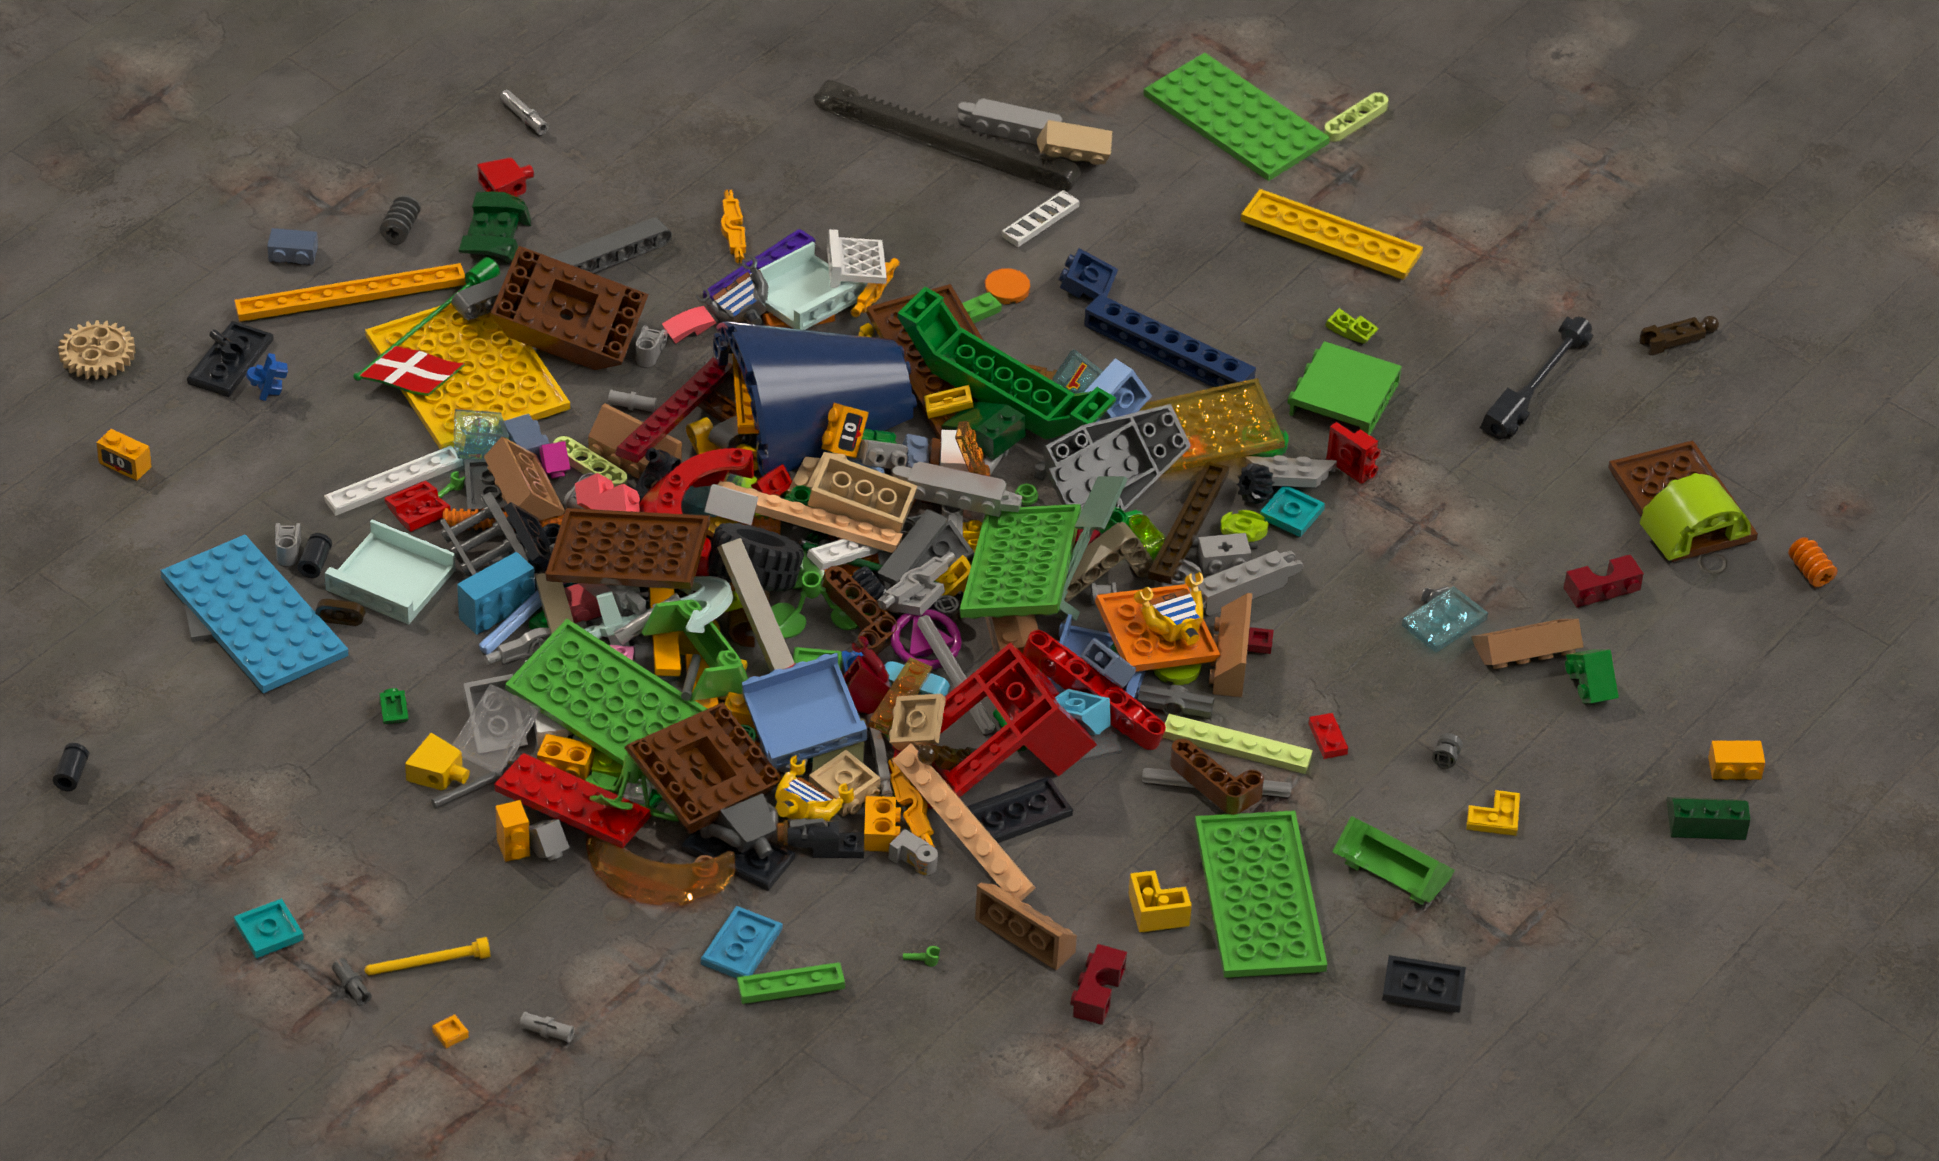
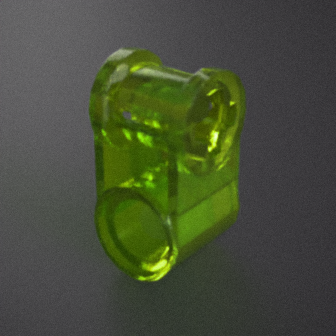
[1129,514,1166,556]

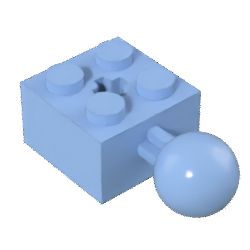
[1085,358,1152,422]

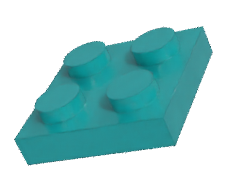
[1260,486,1325,537]
[234,898,304,958]

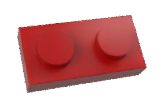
[751,464,792,496]
[1308,713,1348,759]

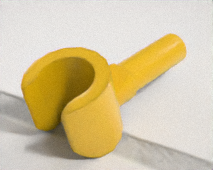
[858,323,874,337]

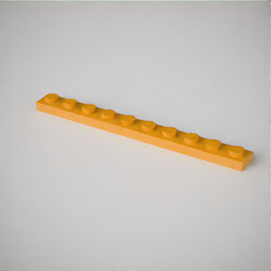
[234,263,466,322]

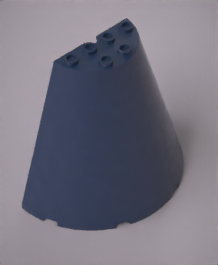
[713,321,917,477]

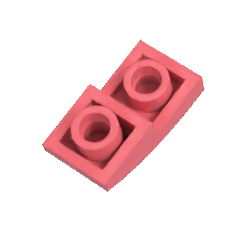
[662,306,716,344]

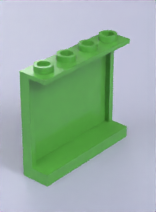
[1287,341,1402,435]

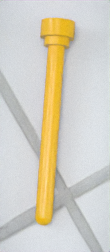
[364,937,491,975]

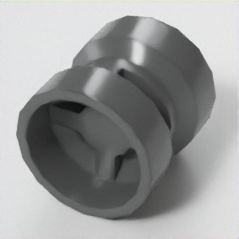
[934,595,959,629]
[1432,733,1463,768]

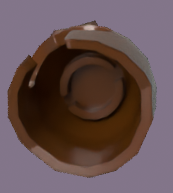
[728,608,755,647]

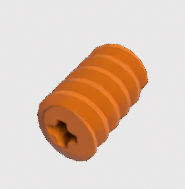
[1788,537,1838,587]

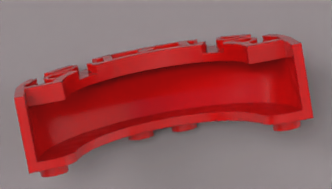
[639,448,754,576]

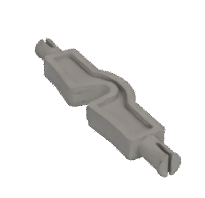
[878,551,956,610]
[484,620,587,665]
[866,714,893,797]

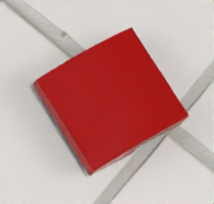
[384,480,451,532]

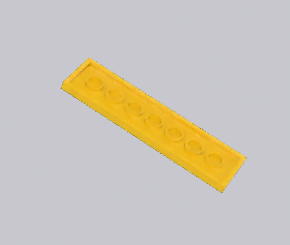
[1241,189,1423,280]

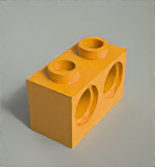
[537,734,595,780]
[864,796,901,852]

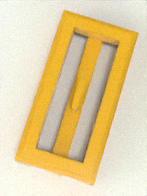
[924,385,974,419]

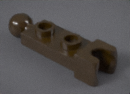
[1640,316,1719,356]
[917,744,976,770]

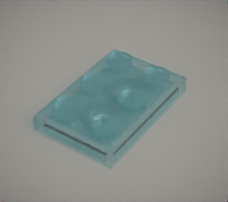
[1402,586,1488,653]

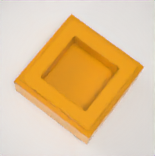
[432,1015,469,1049]

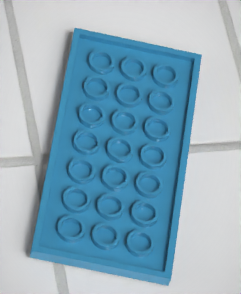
[161,535,348,693]

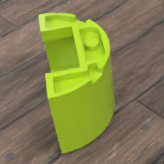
[1640,473,1751,560]

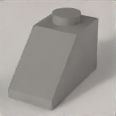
[529,820,569,861]

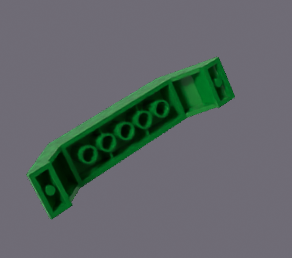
[897,287,1116,440]

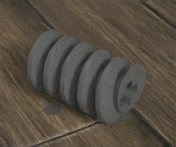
[380,195,421,245]

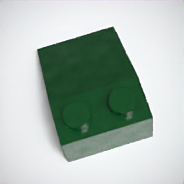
[941,401,1025,460]

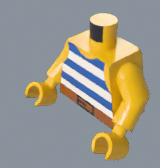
[1134,572,1203,645]
[775,756,854,821]

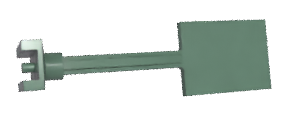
[1053,476,1128,621]

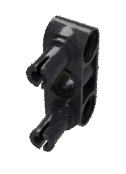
[634,448,681,504]

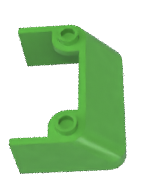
[642,600,748,701]
[1333,816,1455,905]

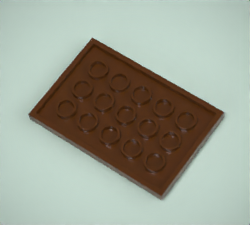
[1608,440,1758,562]
[545,508,710,590]

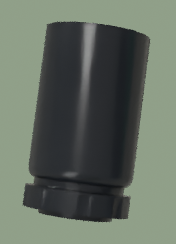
[297,533,333,578]
[52,743,89,791]

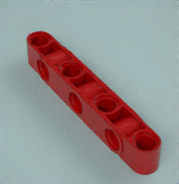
[1023,630,1166,750]

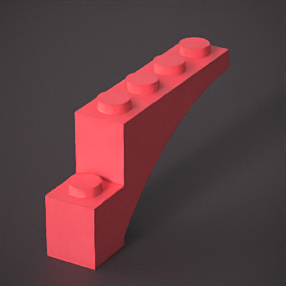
[575,473,640,512]

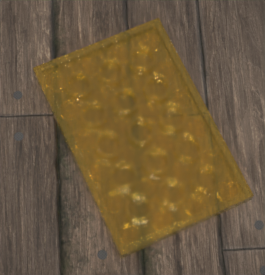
[1138,378,1285,474]

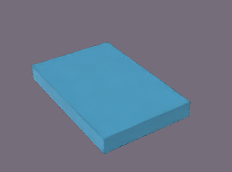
[701,906,783,978]

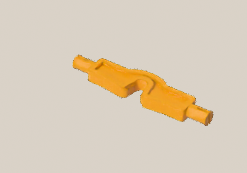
[721,190,746,263]
[851,258,900,317]
[888,758,935,848]

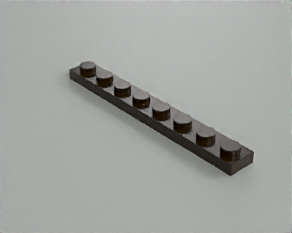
[1148,461,1229,584]

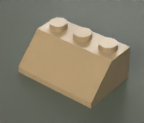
[1037,120,1112,165]

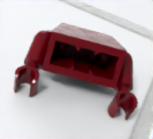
[843,636,896,714]

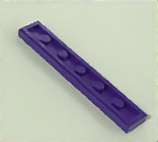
[703,229,815,301]

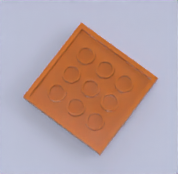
[1095,584,1220,672]

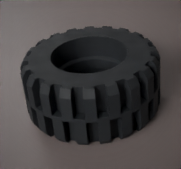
[708,523,804,592]

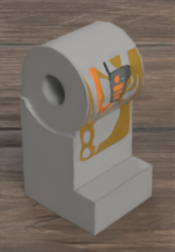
[888,829,938,875]

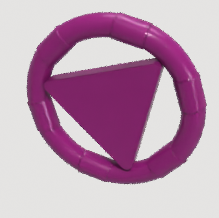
[890,609,961,670]

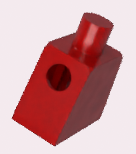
[477,158,534,197]

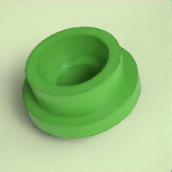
[1015,484,1038,505]

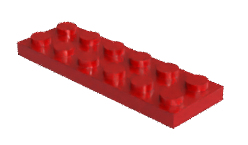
[494,753,651,849]

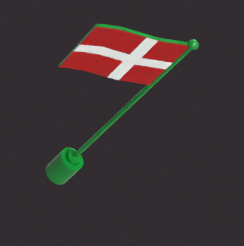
[353,257,500,396]

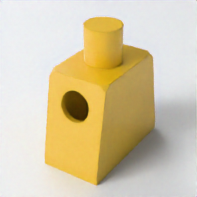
[405,733,470,790]

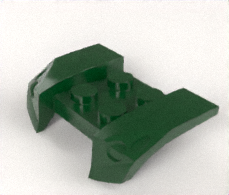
[459,192,531,263]

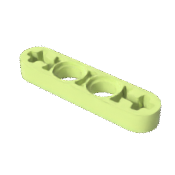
[1324,93,1388,142]
[554,436,627,487]

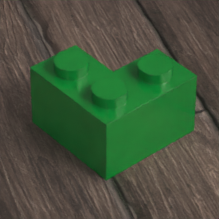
[1565,649,1619,703]

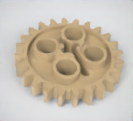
[58,320,136,380]

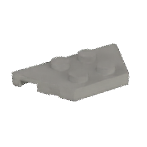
[1245,455,1336,487]

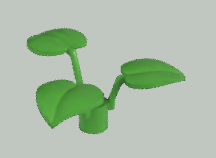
[771,551,872,639]
[585,755,679,821]

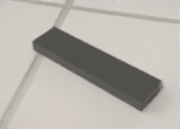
[878,509,948,585]

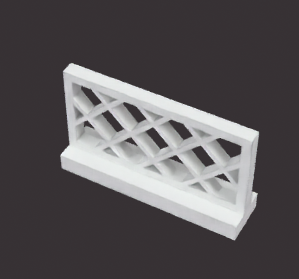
[827,229,887,288]

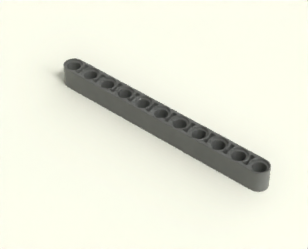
[451,217,672,320]

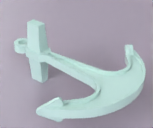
[584,576,733,646]

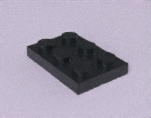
[504,502,552,571]
[1382,955,1466,1013]

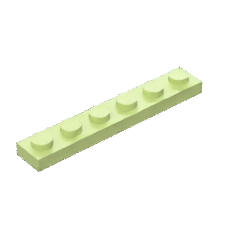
[1162,714,1313,774]

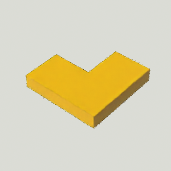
[1466,790,1520,836]

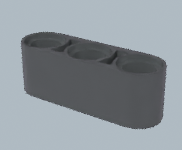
[708,415,759,449]

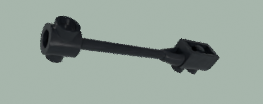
[1480,316,1594,439]

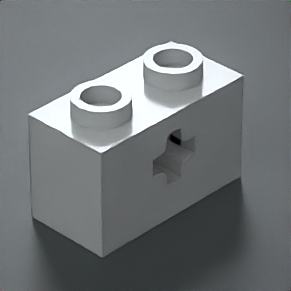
[1197,533,1251,574]

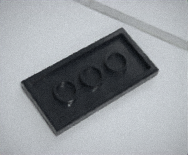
[187,321,274,397]
[967,776,1073,843]
[681,822,795,891]

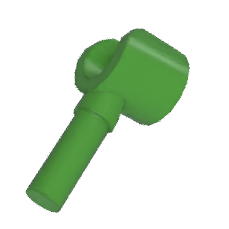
[438,471,465,498]
[903,946,940,967]

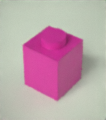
[539,441,570,479]

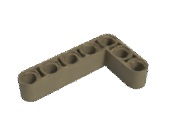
[1064,522,1154,602]

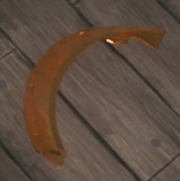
[586,833,735,906]

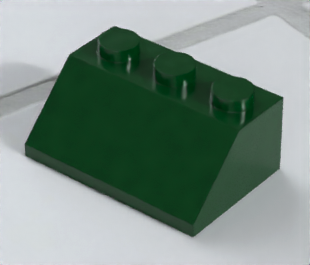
[1666,797,1751,840]

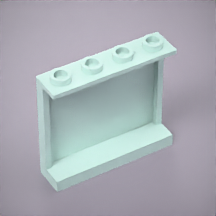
[751,242,868,330]
[325,520,455,625]

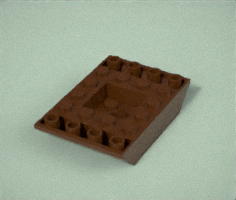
[490,246,649,370]
[624,702,782,834]

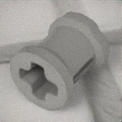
[1090,582,1117,604]

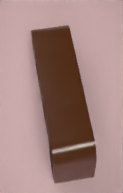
[822,566,897,655]
[1170,739,1264,815]

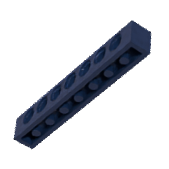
[1084,294,1256,400]

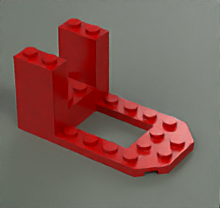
[888,642,1097,808]

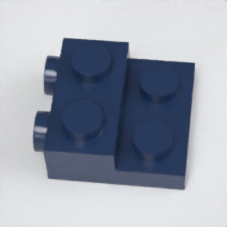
[1058,248,1118,299]

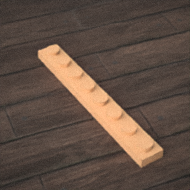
[718,481,903,553]
[893,743,1036,901]

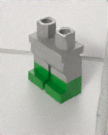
[857,429,908,469]

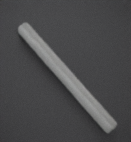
[917,615,995,735]
[1142,768,1291,797]

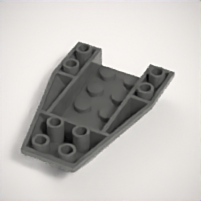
[1044,404,1191,511]

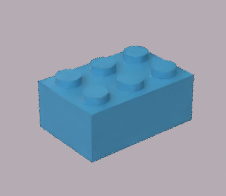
[457,552,535,635]

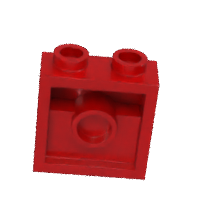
[1326,422,1381,484]

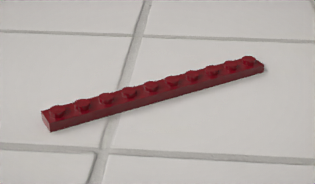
[615,357,733,463]

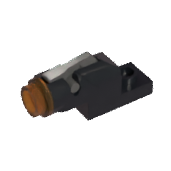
[777,818,864,859]

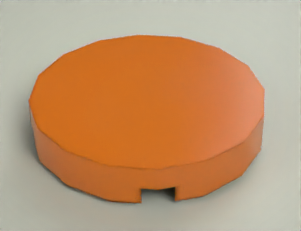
[985,269,1030,304]

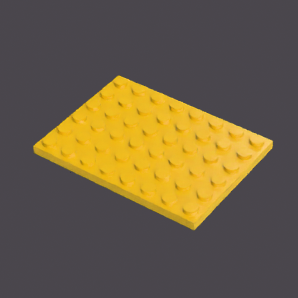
[365,303,570,450]

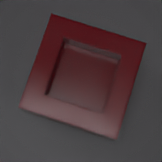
[1247,627,1274,654]

